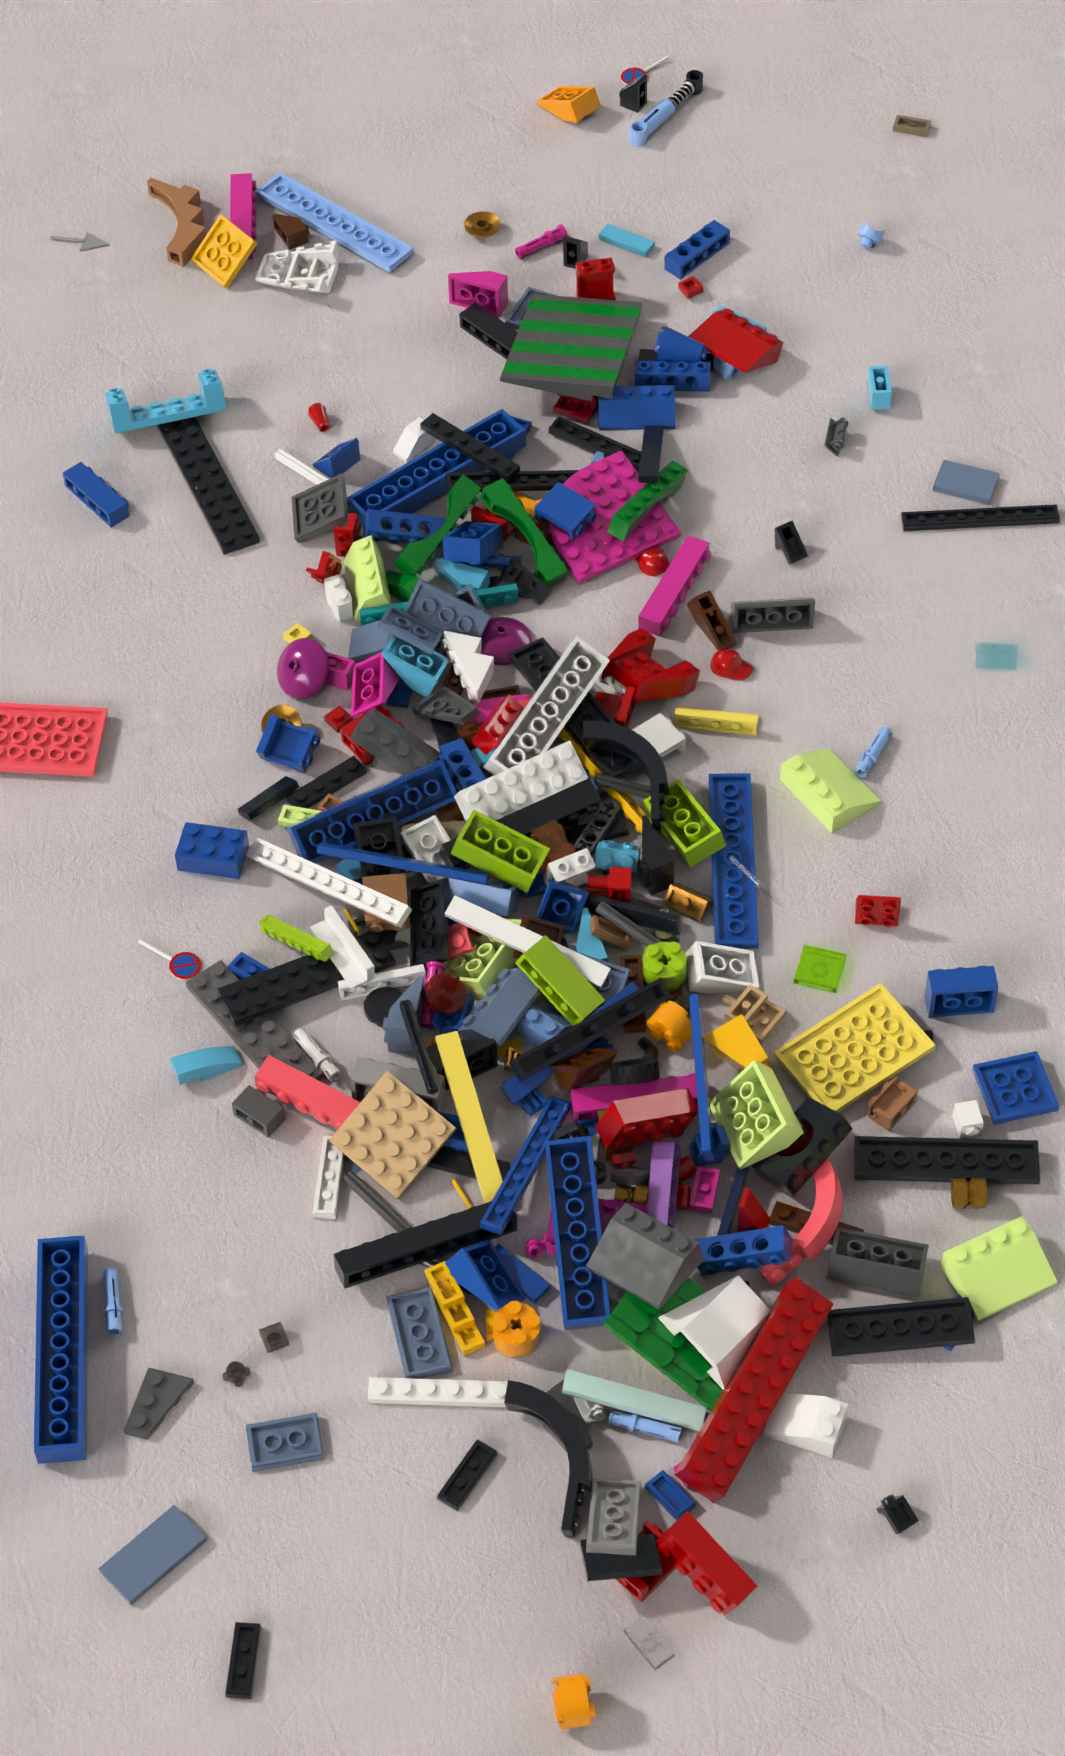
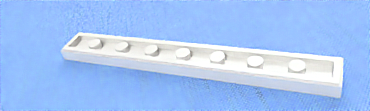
[445,896,611,989]

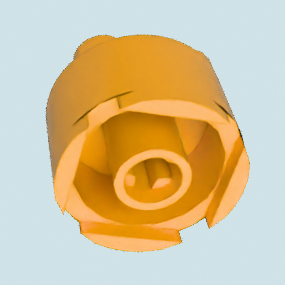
[646,1001,692,1053]
[493,1301,540,1358]
[551,1673,595,1730]

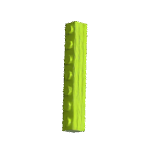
[258,914,334,962]

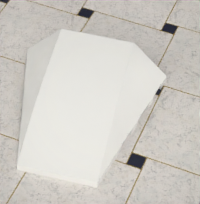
[255,240,338,293]
[658,1275,771,1390]

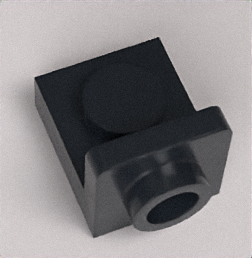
[553,1121,589,1140]
[876,1494,919,1534]

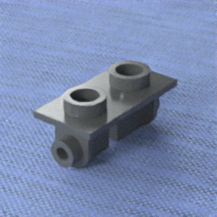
[824,417,848,457]

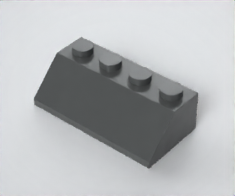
[731,597,815,633]
[350,708,440,775]
[827,1227,929,1296]

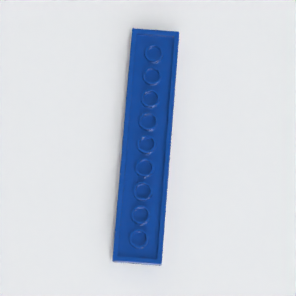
[708,773,759,949]

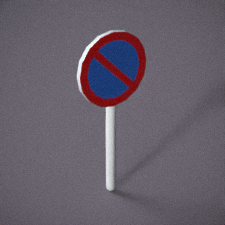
[621,56,669,85]
[138,939,201,980]

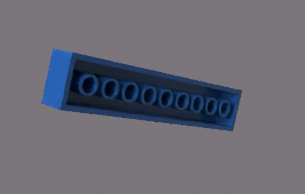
[347,409,526,528]
[34,1235,88,1464]

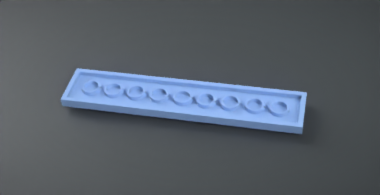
[256,172,414,272]

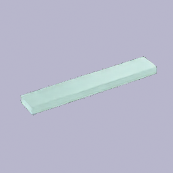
[561,1369,706,1431]

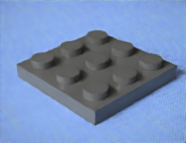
[292,474,348,543]

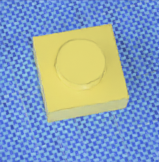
[283,623,312,644]

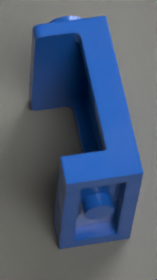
[535,482,597,541]
[256,714,321,772]

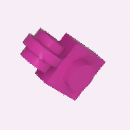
[524,1233,556,1258]

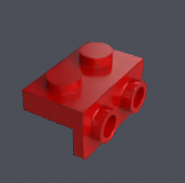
[334,513,362,557]
[306,551,342,584]

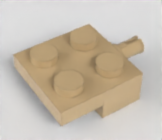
[721,985,786,1045]

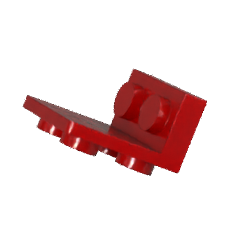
[595,686,636,728]
[855,895,901,927]

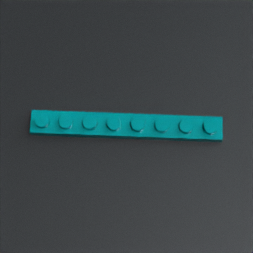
[359,583,518,626]

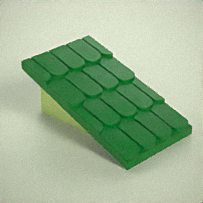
[604,1278,723,1411]

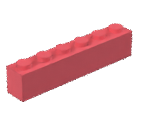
[255,1055,360,1130]

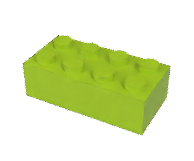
[643,779,726,868]

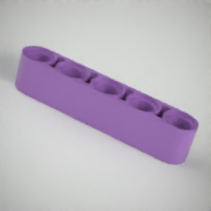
[646,1140,681,1229]

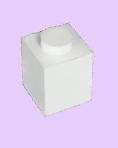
[952,1100,984,1138]

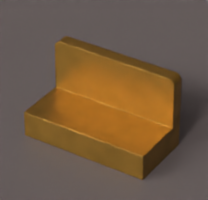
[663,883,713,921]

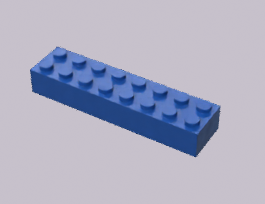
[286,760,457,863]
[545,1136,611,1331]

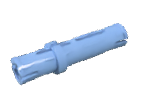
[854,726,893,778]
[103,1268,123,1336]
[608,1409,682,1443]

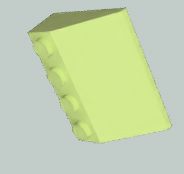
[780,748,881,833]
[441,918,522,999]
[710,1060,804,1169]
[940,1216,1057,1322]

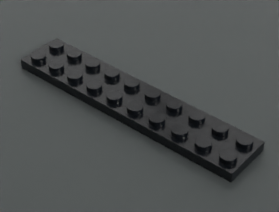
[157,417,260,555]
[508,637,641,779]

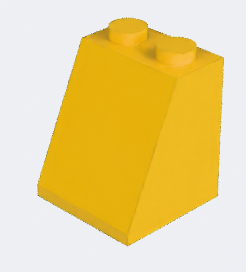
[703,1014,775,1072]

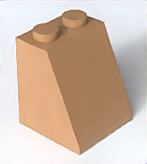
[362,873,410,933]

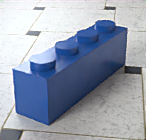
[62,462,129,528]

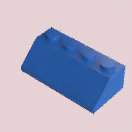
[598,385,675,430]

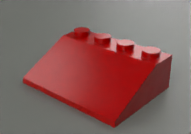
[688,308,784,373]

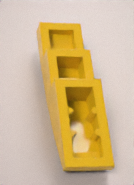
[424,1261,486,1356]

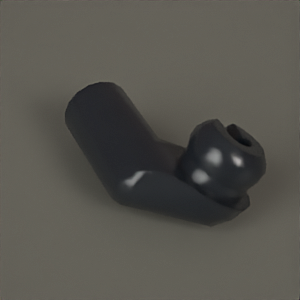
[638,1036,659,1060]

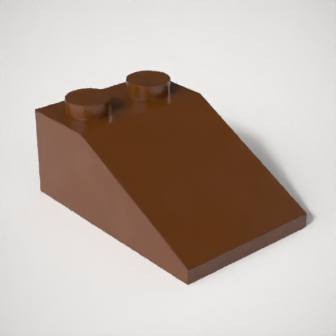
[550,1047,617,1093]

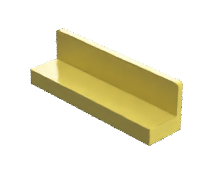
[674,707,759,736]

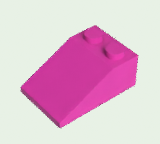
[448,271,508,317]
[351,652,399,718]

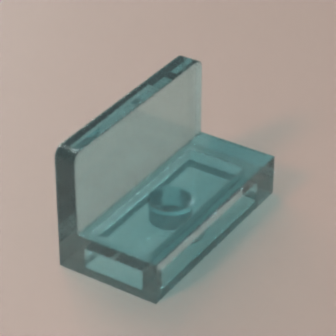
[975,642,1018,669]

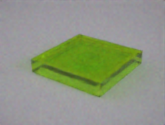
[794,944,847,993]

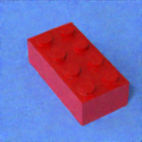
[595,1088,699,1149]
[656,1511,757,1616]

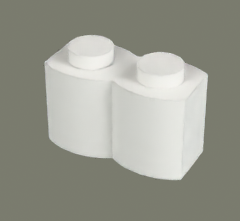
[324,575,354,622]

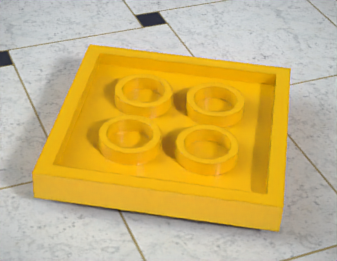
[191,214,258,289]

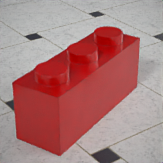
[471,695,524,755]

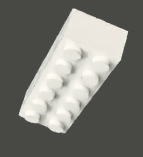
[454,740,588,822]

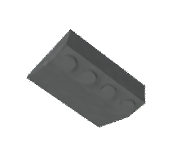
[586,1203,704,1310]

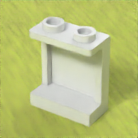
[632,713,686,774]
[543,848,595,888]

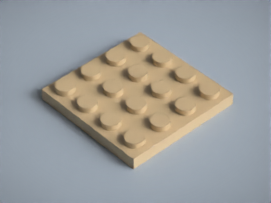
[329,1071,457,1199]

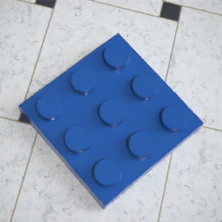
[972,1051,1059,1125]

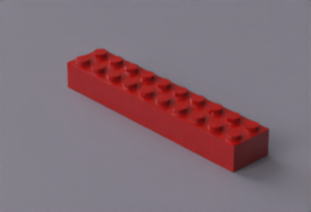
[674,1277,834,1503]

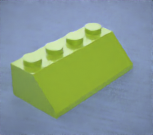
[451,810,550,893]

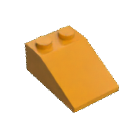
[536,86,601,123]

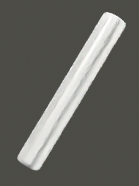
[275,449,328,485]

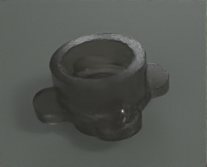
[222,1361,251,1387]

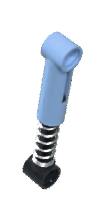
[630,70,703,146]

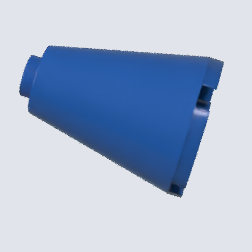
[654,326,708,362]

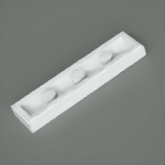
[313,1136,345,1219]

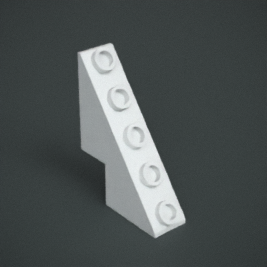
[440,631,494,706]

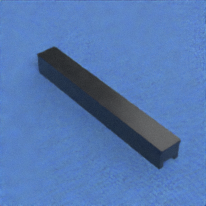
[509,977,672,1082]

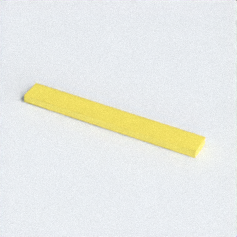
[435,1031,503,1204]

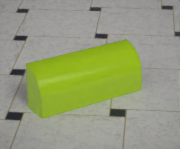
[515,935,605,1026]

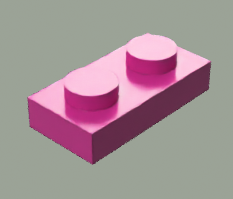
[689,1166,720,1213]

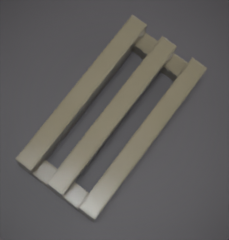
[893,115,931,137]

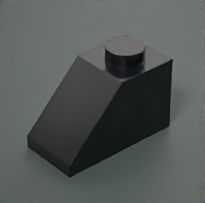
[619,75,647,113]
[563,236,588,269]

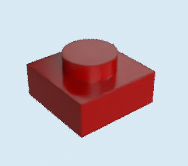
[678,276,703,299]
[324,705,353,733]
[611,1151,636,1169]
[676,1184,691,1210]

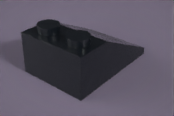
[640,815,675,895]
[353,817,407,880]
[427,1039,498,1091]

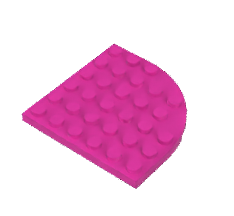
[549,450,681,584]

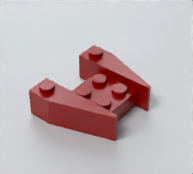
[601,628,700,703]

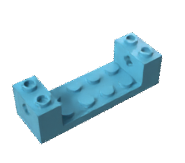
[105,369,227,434]

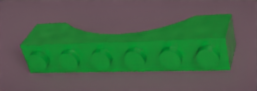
[607,460,688,542]
[394,475,482,576]
[480,478,568,587]

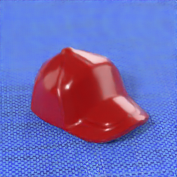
[635,547,670,576]
[710,648,753,681]

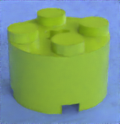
[643,942,687,993]

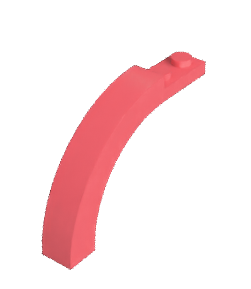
[759,1158,843,1288]

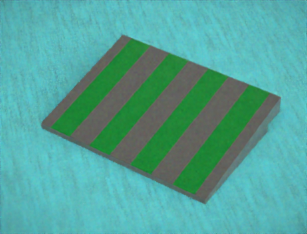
[500,294,642,401]

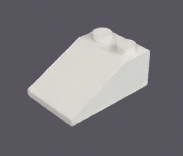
[685,941,759,995]
[763,1393,848,1458]

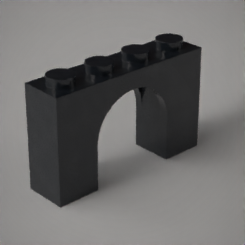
[751,1097,853,1197]

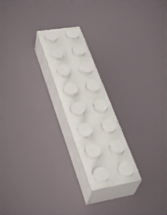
[483,636,610,775]

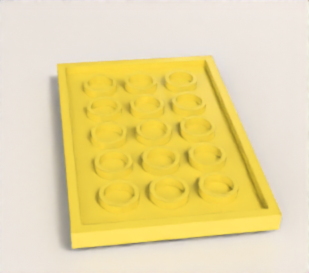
[774,983,936,1113]

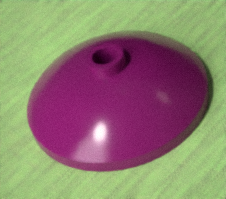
[481,617,532,665]
[277,638,329,699]

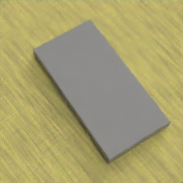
[586,1478,641,1556]

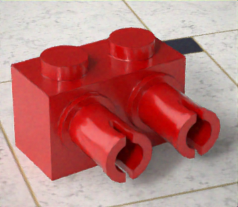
[587,867,632,903]

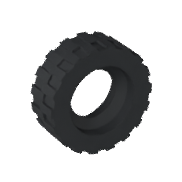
[609,1058,660,1085]

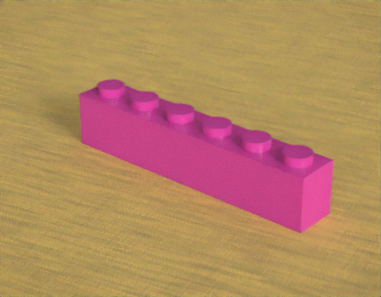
[230,173,257,260]
[638,535,711,637]
[571,1073,698,1121]

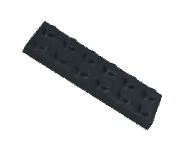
[827,1297,975,1356]

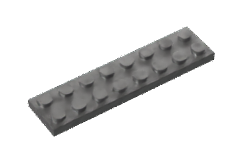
[185,960,324,1081]

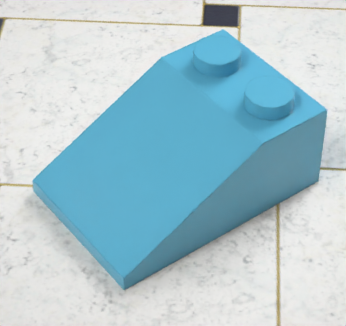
[381,635,450,697]

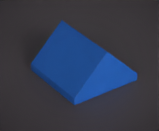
[312,438,360,479]
[535,881,589,933]

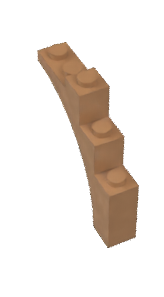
[147,178,206,267]

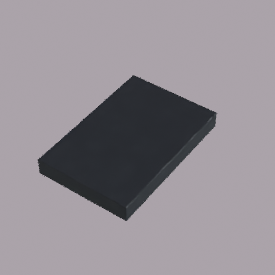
[580,1534,662,1581]

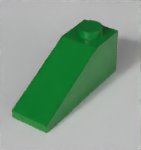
[385,570,419,602]

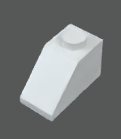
[393,417,434,463]

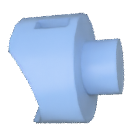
[857,221,885,248]

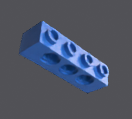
[664,220,730,280]
[635,361,711,392]
[364,509,445,547]
[438,738,486,793]
[695,1225,791,1275]

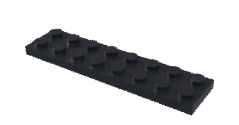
[217,932,396,1026]
[854,1136,1040,1184]

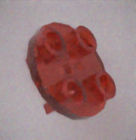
[424,973,467,1016]

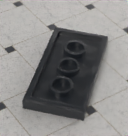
[410,878,448,968]

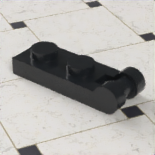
[500,557,552,604]

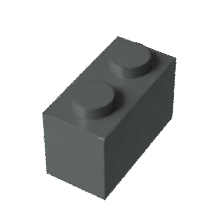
[232,1085,285,1138]

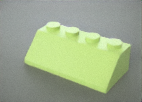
[343,535,392,622]

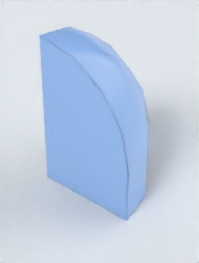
[713,355,742,379]

